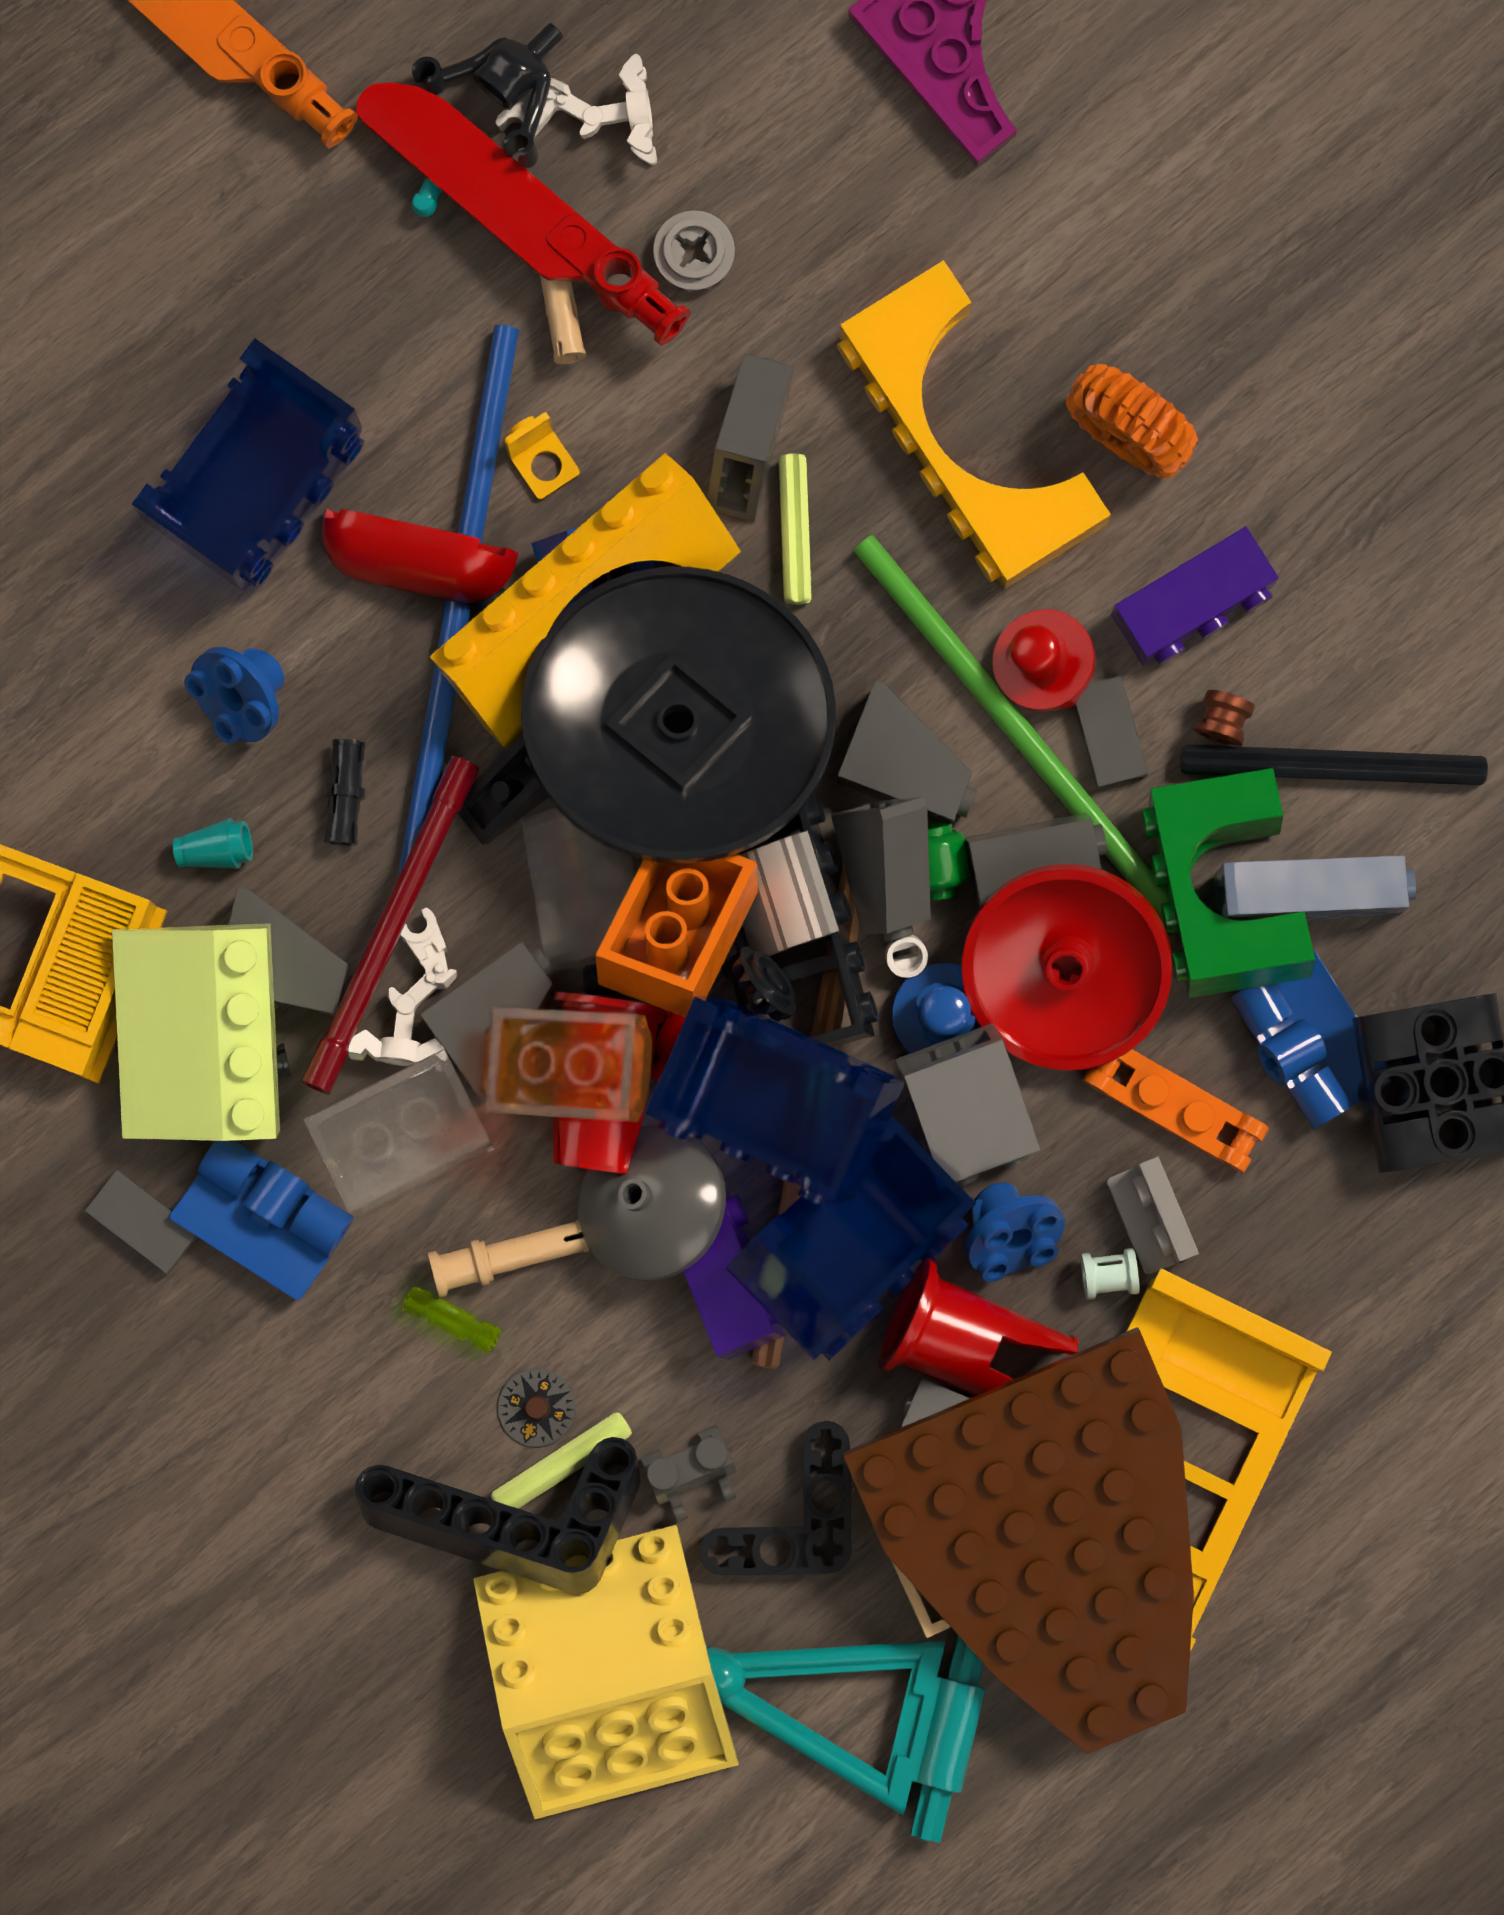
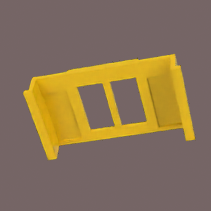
[0,844,168,1084]
[1126,1268,1332,1652]

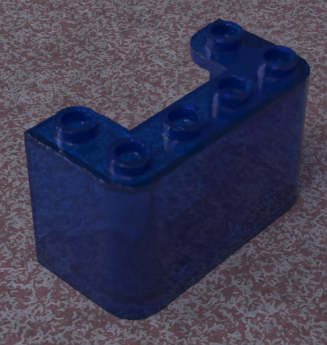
[132,338,365,591]
[645,996,905,1207]
[725,1113,976,1361]

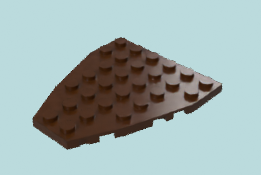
[843,1327,1194,1754]

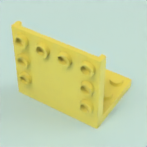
[473,1525,739,1819]

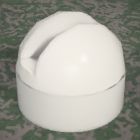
[885,935,928,978]

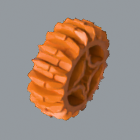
[1065,364,1199,478]

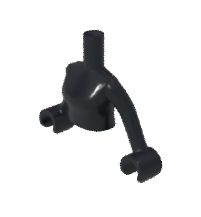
[412,23,563,168]

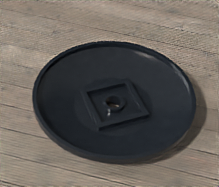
[521,566,836,863]

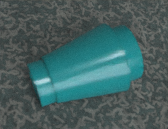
[173,818,253,868]

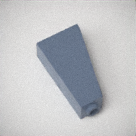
[1213,856,1416,921]

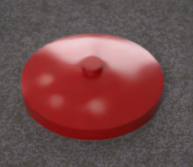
[962,864,1172,1070]

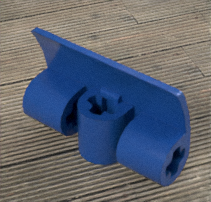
[1230,950,1392,1130]
[169,1140,354,1300]

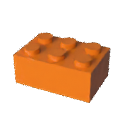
[595,854,758,1021]

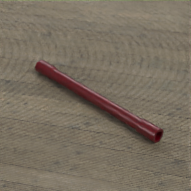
[301,756,479,1095]

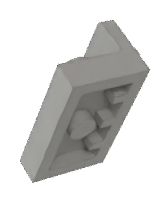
[1107,1156,1199,1275]

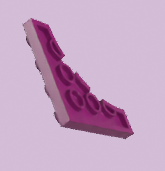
[848,0,1017,167]

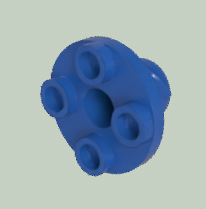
[184,647,284,744]
[892,963,981,1054]
[965,1182,1065,1282]

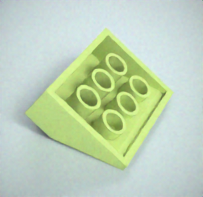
[112,923,280,1141]

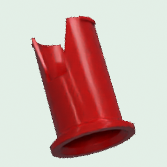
[553,992,673,1174]
[878,1258,1079,1397]

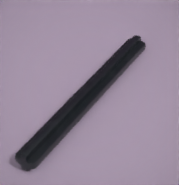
[1180,744,1488,785]

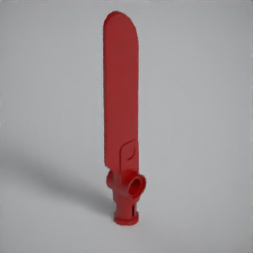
[356,82,691,346]

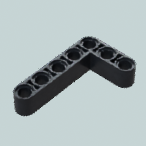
[355,1437,641,1594]

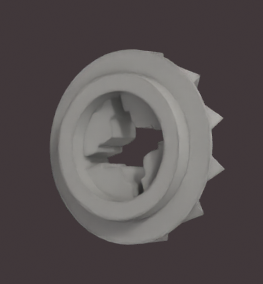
[653,210,735,293]

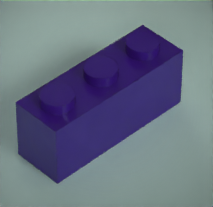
[1111,526,1279,666]
[684,1190,787,1360]

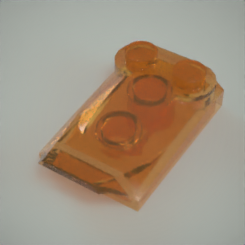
[480,1007,652,1122]

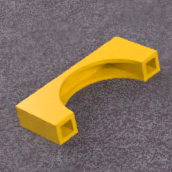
[837,260,1111,590]
[430,453,741,750]

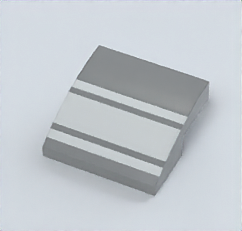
[739,831,839,956]

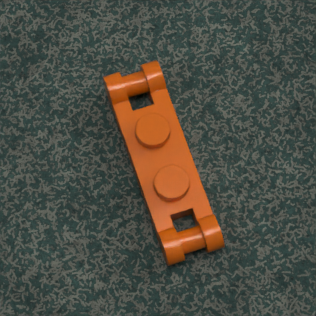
[1082,1049,1270,1174]

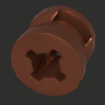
[1194,690,1255,746]

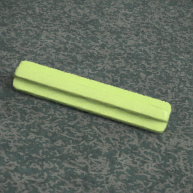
[779,453,811,605]
[491,1413,632,1509]

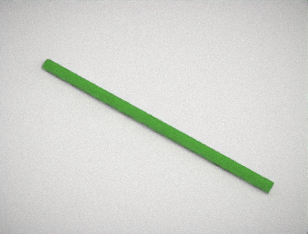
[853,535,1176,940]

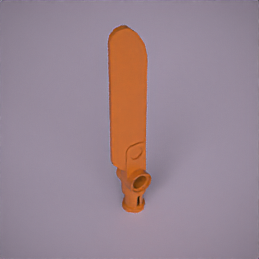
[127,0,358,149]

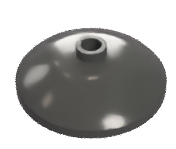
[578,1124,726,1281]

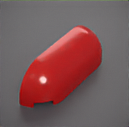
[321,509,518,603]

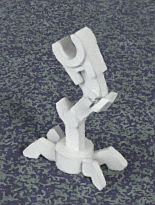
[495,54,657,166]
[349,907,457,1072]

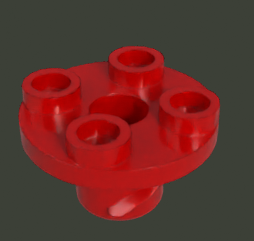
[993,609,1096,712]

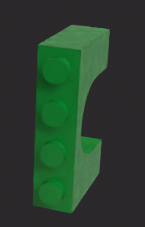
[1141,768,1315,998]

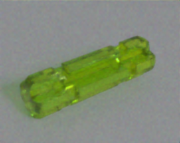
[402,1286,502,1353]

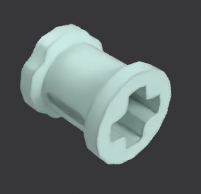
[1081,1248,1140,1300]

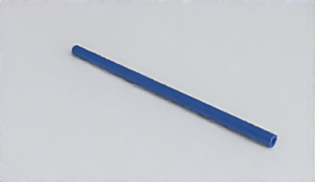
[398,325,519,875]

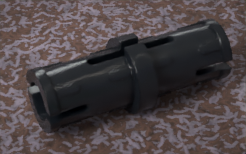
[324,739,366,846]

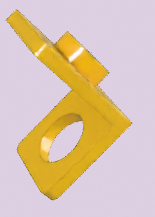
[504,412,580,500]

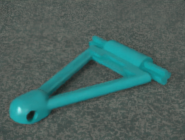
[706,1635,986,1843]

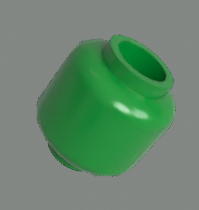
[928,822,971,900]

